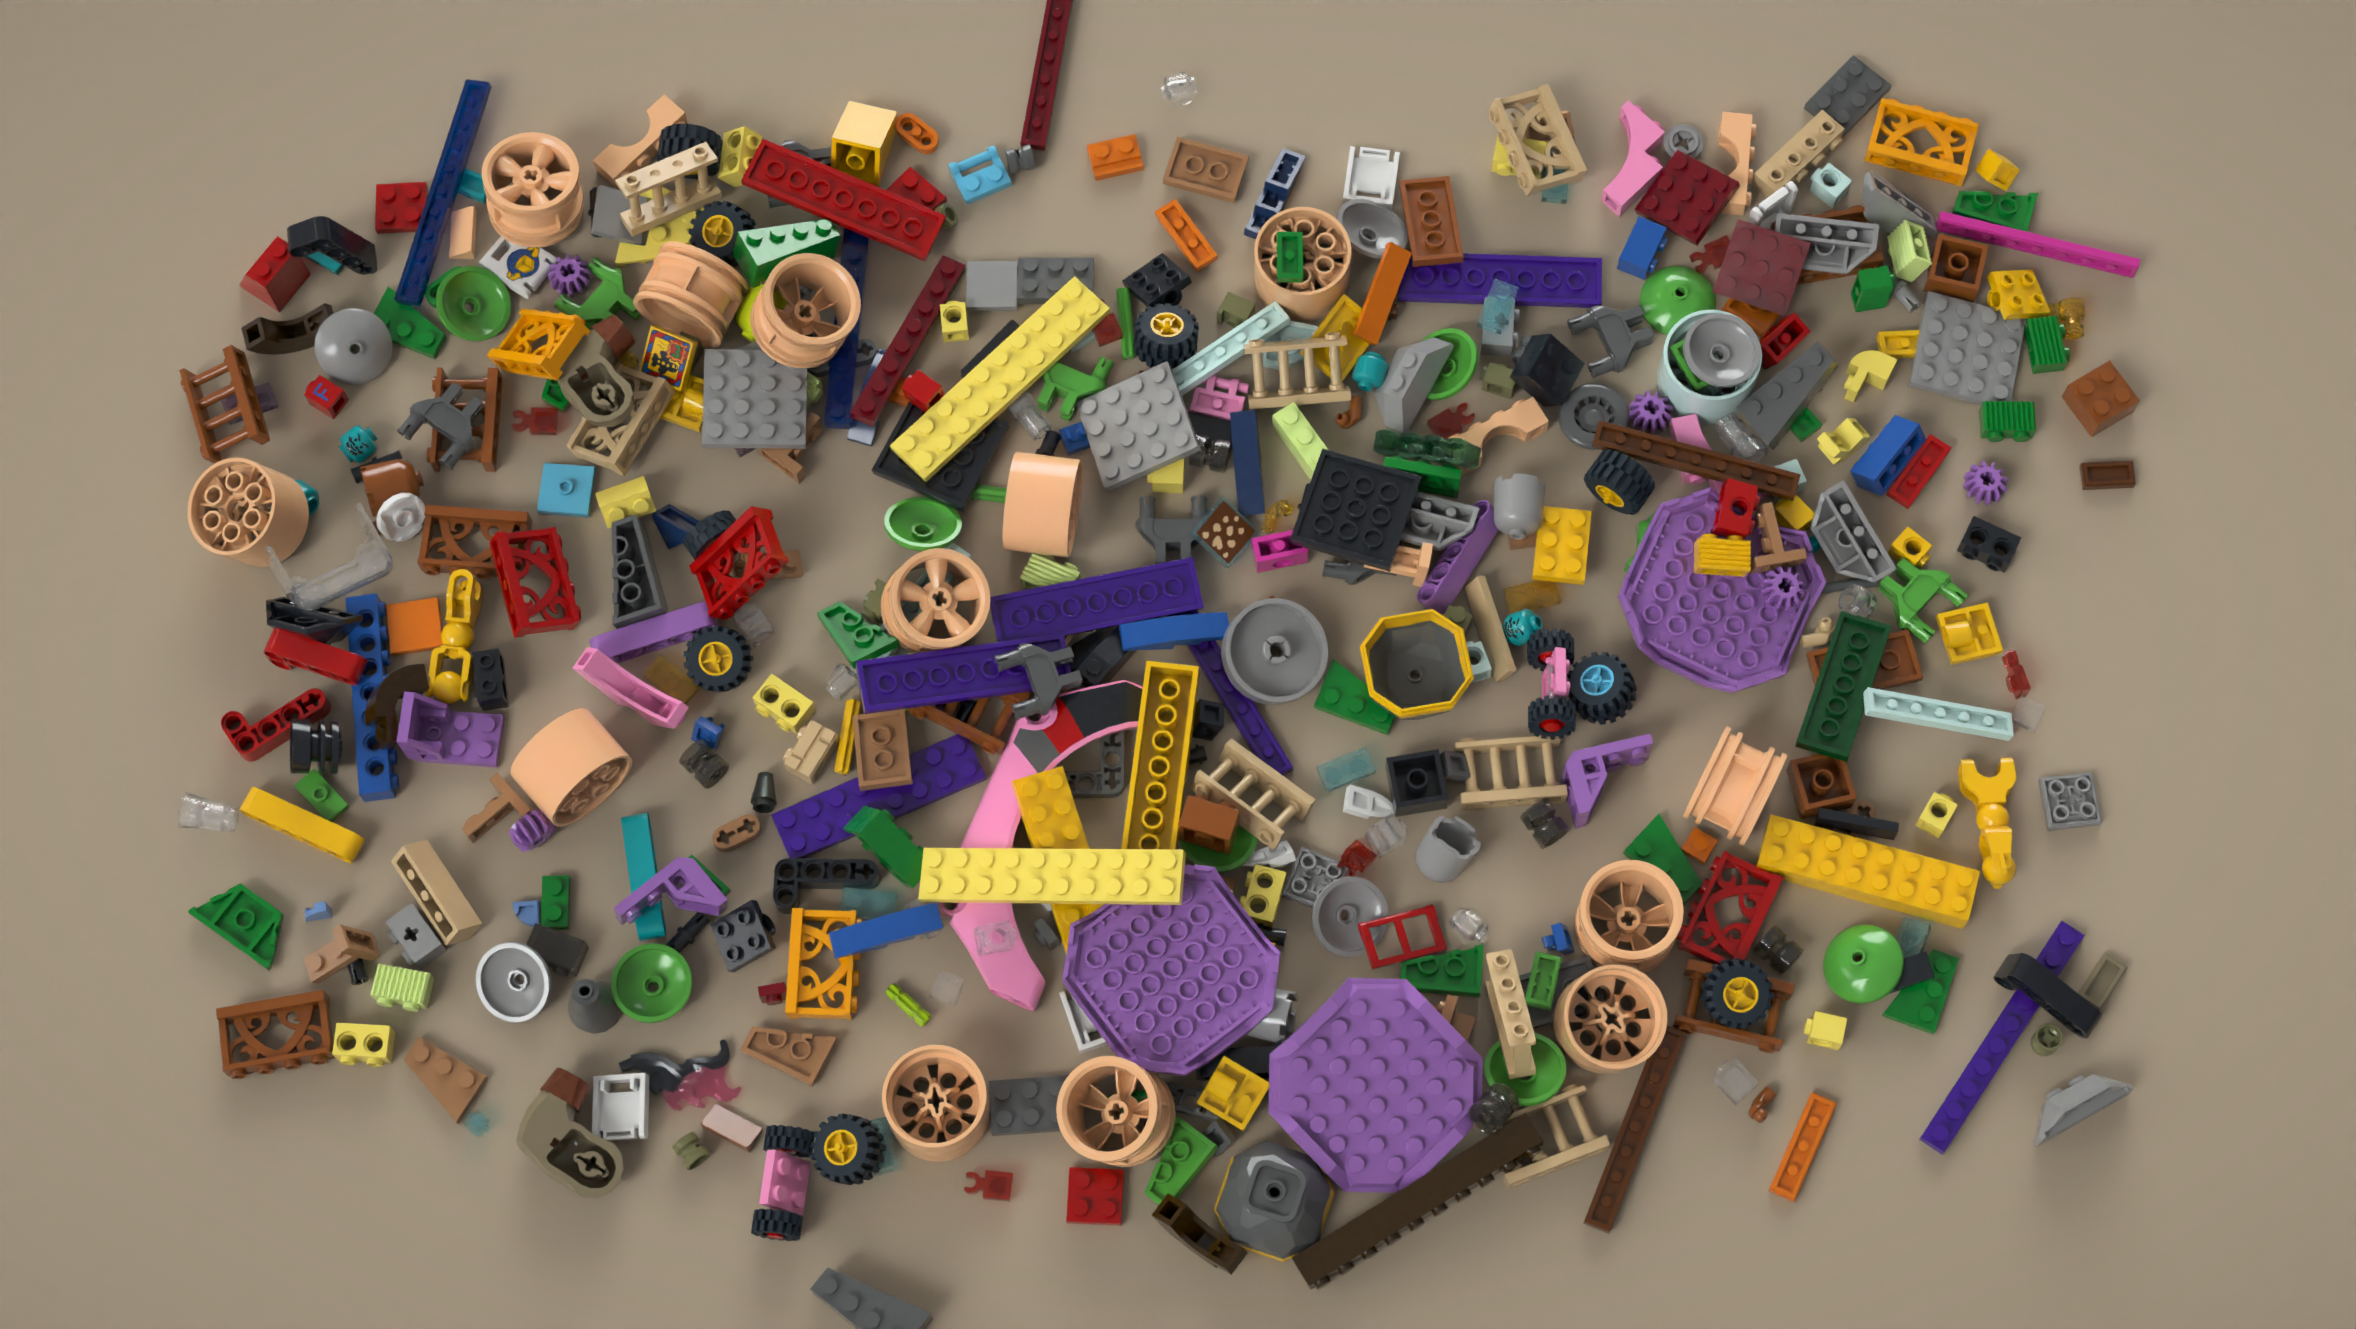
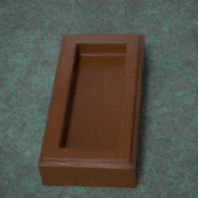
[2079,461,2136,490]

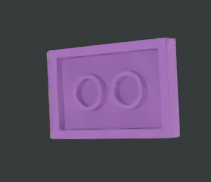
[397,692,505,768]
[1561,734,1653,829]
[614,857,728,925]

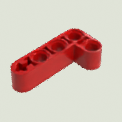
[263,628,368,686]
[221,688,331,762]

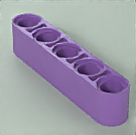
[1417,500,1498,615]
[589,601,719,663]

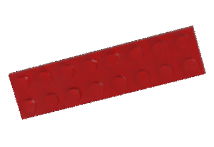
[741,139,946,262]

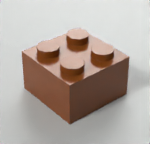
[1923,234,1989,303]
[2062,360,2140,437]
[1786,754,1857,819]
[1178,795,1239,855]

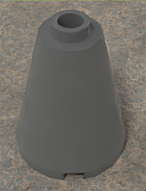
[568,979,621,1034]

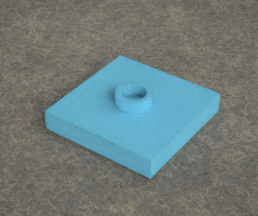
[537,463,596,517]

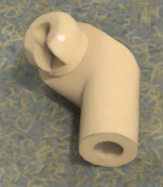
[1800,617,1835,648]

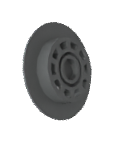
[1558,383,1630,450]

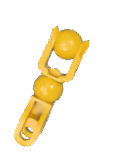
[426,569,483,704]
[1958,757,2016,889]

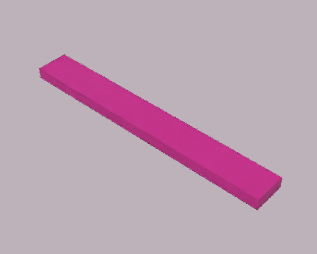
[1936,211,2141,278]

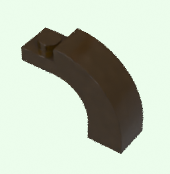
[241,303,334,355]
[365,664,429,750]
[1152,1194,1248,1275]

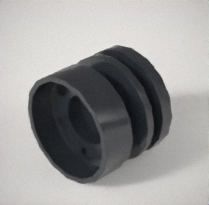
[290,718,342,774]

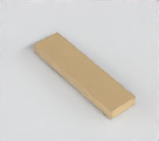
[1464,576,1516,682]

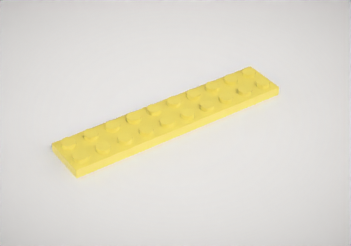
[890,276,1111,482]
[918,848,1186,905]

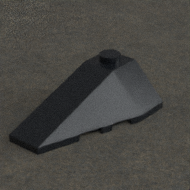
[1069,617,1163,688]

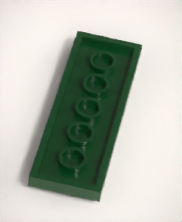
[1795,611,1892,762]

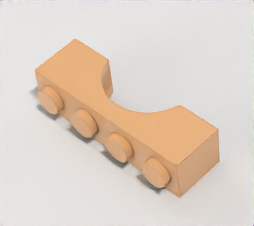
[593,95,688,190]
[1718,112,1756,216]
[1443,397,1549,476]

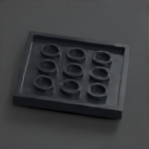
[872,401,1010,512]
[1290,448,1422,572]

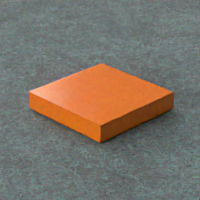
[1721,298,1792,338]
[386,597,443,656]

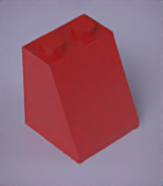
[239,236,311,313]

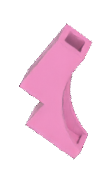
[1601,100,1665,217]
[1669,414,1767,502]
[572,647,689,729]

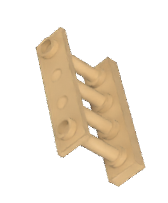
[615,142,722,237]
[1243,332,1351,410]
[1454,735,1568,811]
[1190,738,1316,851]
[1482,1084,1610,1190]

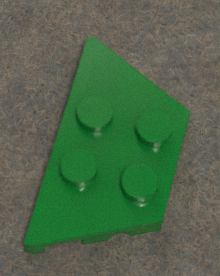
[188,883,284,971]

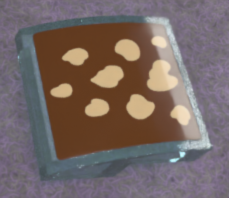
[1189,496,1259,569]

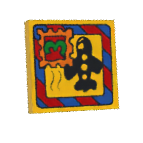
[639,325,698,391]

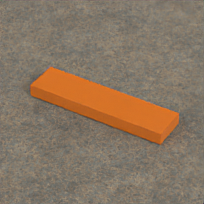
[1352,242,1412,346]
[1768,1092,1837,1203]

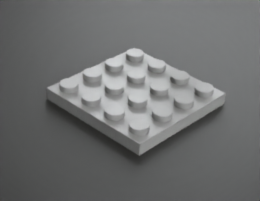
[1908,291,2026,405]
[702,349,808,449]
[1076,361,1201,492]

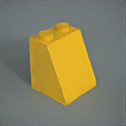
[831,101,897,187]

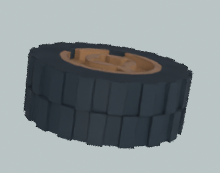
[683,510,736,560]

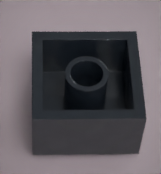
[1510,334,1585,407]
[1385,749,1449,817]

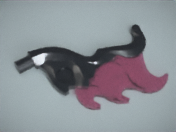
[619,1040,741,1111]

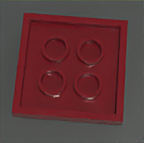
[1635,149,1740,246]
[1713,219,1811,316]

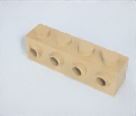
[1751,110,1845,198]
[391,840,482,946]

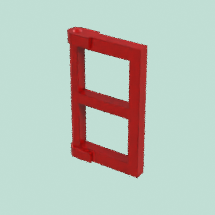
[1358,904,1447,970]

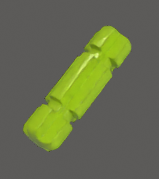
[885,983,931,1027]

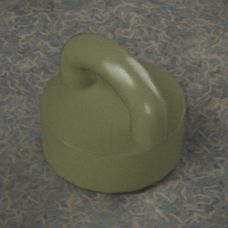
[935,203,958,230]

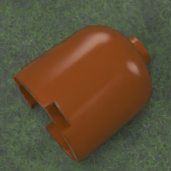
[360,459,424,517]

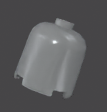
[1494,473,1545,540]
[1415,815,1481,883]
[1246,989,1298,1042]

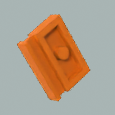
[1087,134,1144,181]

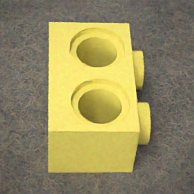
[717,126,762,187]
[752,673,816,734]
[1240,864,1287,928]
[332,1023,396,1067]

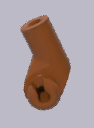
[1335,395,1363,429]
[1748,1086,1776,1123]

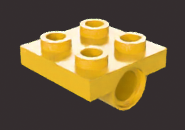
[1987,269,2051,320]
[660,374,704,433]
[1936,602,2003,665]
[1196,1055,1269,1131]

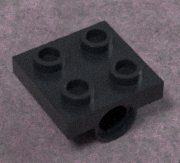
[1122,253,1192,308]
[710,900,776,972]

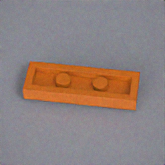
[1155,199,1218,272]

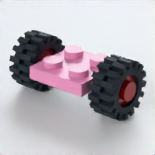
[1527,628,1576,740]
[751,1125,815,1241]

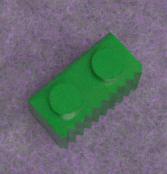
[1851,265,1896,312]
[2024,315,2070,374]
[1979,401,2036,442]

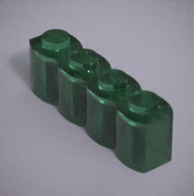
[1373,429,1481,469]

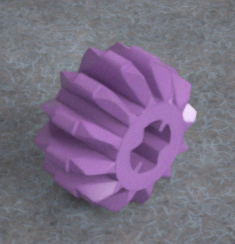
[548,253,592,298]
[1629,390,1673,435]
[1963,461,2008,506]
[1760,566,1805,611]
[509,809,556,852]

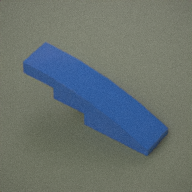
[1119,612,1229,651]
[828,902,943,959]

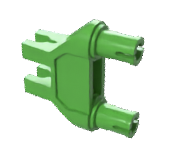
[554,257,641,329]
[1037,357,1115,422]
[1877,558,1969,644]

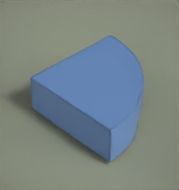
[512,900,541,928]
[304,901,332,922]

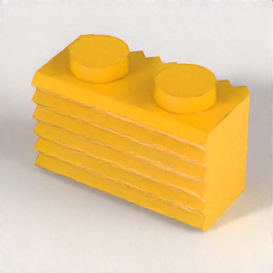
[1694,534,1751,577]

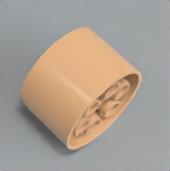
[1254,207,1351,321]
[1003,452,1082,558]
[188,458,309,567]
[510,708,632,827]
[1553,964,1667,1074]
[882,1045,990,1162]

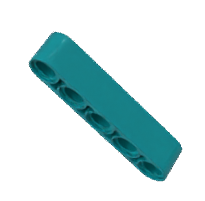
[621,812,667,941]

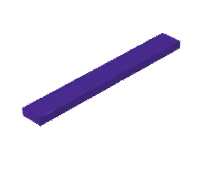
[1169,610,1293,776]

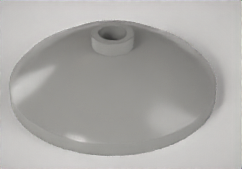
[1336,199,1408,259]
[315,308,393,385]
[1683,313,1761,387]
[1312,876,1388,957]
[476,942,551,1022]

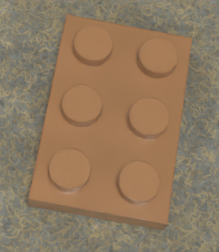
[1163,137,1249,203]
[853,709,913,791]

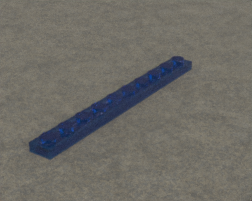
[394,79,492,307]
[824,228,870,429]

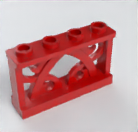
[689,506,789,620]
[489,527,581,638]
[1676,850,1784,964]

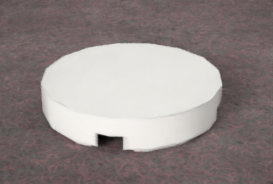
[376,493,425,542]

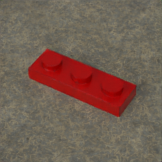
[1887,434,1952,509]

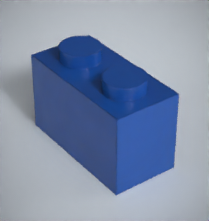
[1617,216,1668,280]

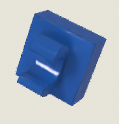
[1059,422,1091,456]
[691,716,725,752]
[1542,922,1575,955]

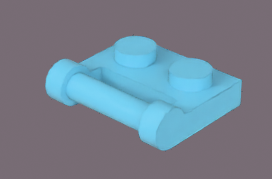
[948,145,1012,205]

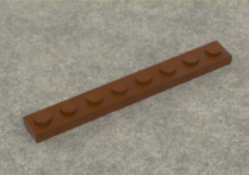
[1592,420,1801,501]
[1583,1026,1686,1234]

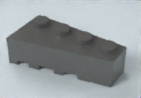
[1737,341,1839,450]
[612,514,669,629]
[810,1267,933,1329]

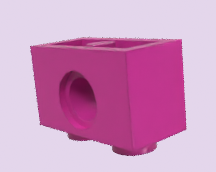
[1251,530,1308,573]

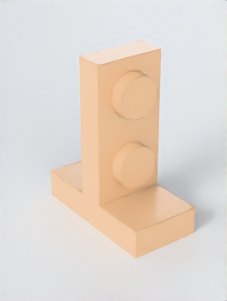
[1364,542,1433,587]

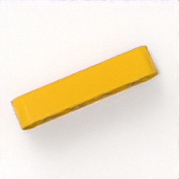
[239,787,365,864]

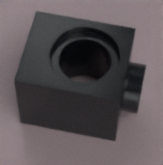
[1192,699,1224,741]

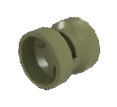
[2031,1024,2063,1056]
[672,1132,710,1170]

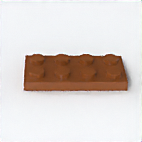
[1399,176,1464,267]
[1806,629,1923,690]

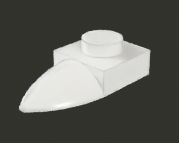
[1343,784,1394,819]
[1242,840,1296,868]

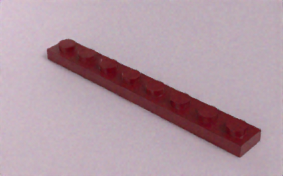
[1020,0,1073,151]
[850,255,966,427]

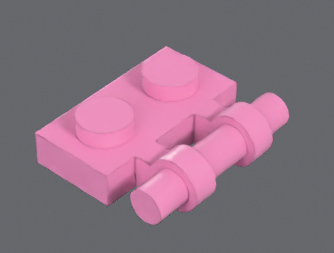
[1190,374,1249,421]

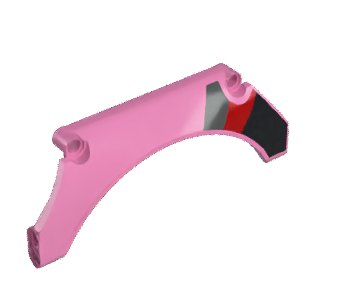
[936,680,1143,1011]

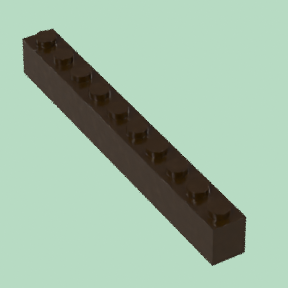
[1292,1113,1544,1290]

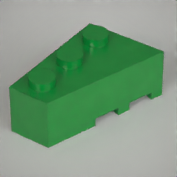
[843,806,924,888]

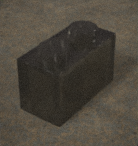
[526,923,589,977]

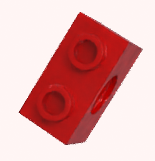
[1759,312,1811,370]
[1711,478,1760,540]

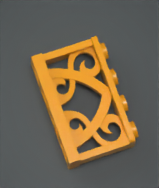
[1864,98,1979,187]
[487,308,591,380]
[785,908,863,1020]

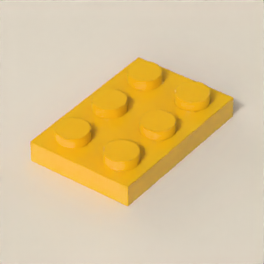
[1299,294,1369,382]
[1532,506,1592,585]

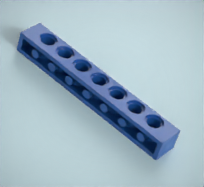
[345,593,399,802]

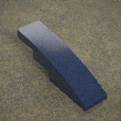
[1244,148,1306,239]
[1230,410,1266,516]

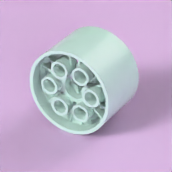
[1657,310,1762,425]

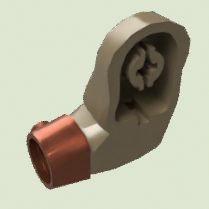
[557,314,635,427]
[516,1067,624,1198]

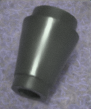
[750,772,777,813]

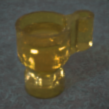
[2046,298,2085,339]

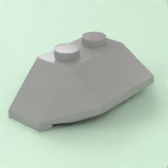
[1862,170,1938,236]
[1775,213,1880,274]
[1374,337,1454,435]
[1810,480,1897,583]
[1401,492,1480,551]
[2033,1074,2133,1147]

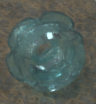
[464,1112,489,1137]

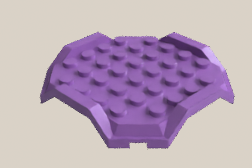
[1618,487,1826,693]
[1062,864,1280,1076]
[1268,978,1482,1193]

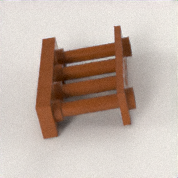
[179,345,271,464]
[427,367,503,472]
[908,692,1030,755]
[1673,959,1795,1053]

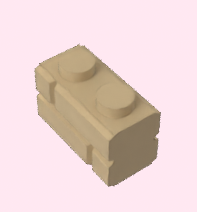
[783,720,839,785]

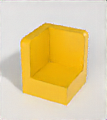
[1975,149,2020,191]

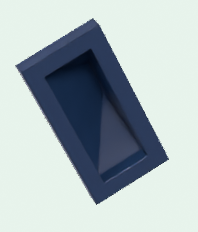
[652,504,700,549]

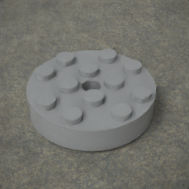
[1221,598,1328,705]

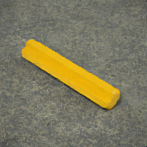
[834,699,861,775]

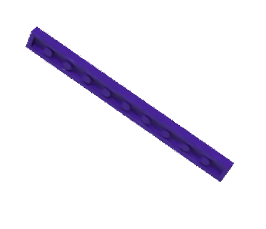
[1919,921,2085,1155]

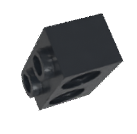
[1957,516,2022,573]
[472,648,509,711]

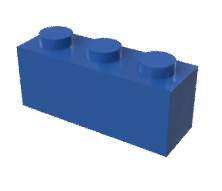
[1850,415,1926,496]

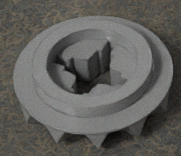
[1663,124,1703,158]

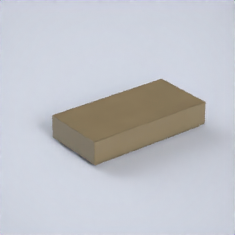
[2078,953,2128,1011]

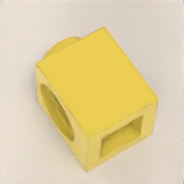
[940,301,969,343]
[1915,792,1958,839]
[1804,1011,1847,1050]

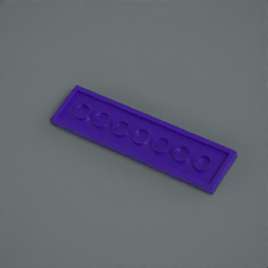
[1398,251,1602,308]
[990,557,1204,642]
[856,633,1071,714]
[771,734,986,859]

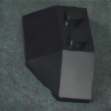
[266,596,363,645]

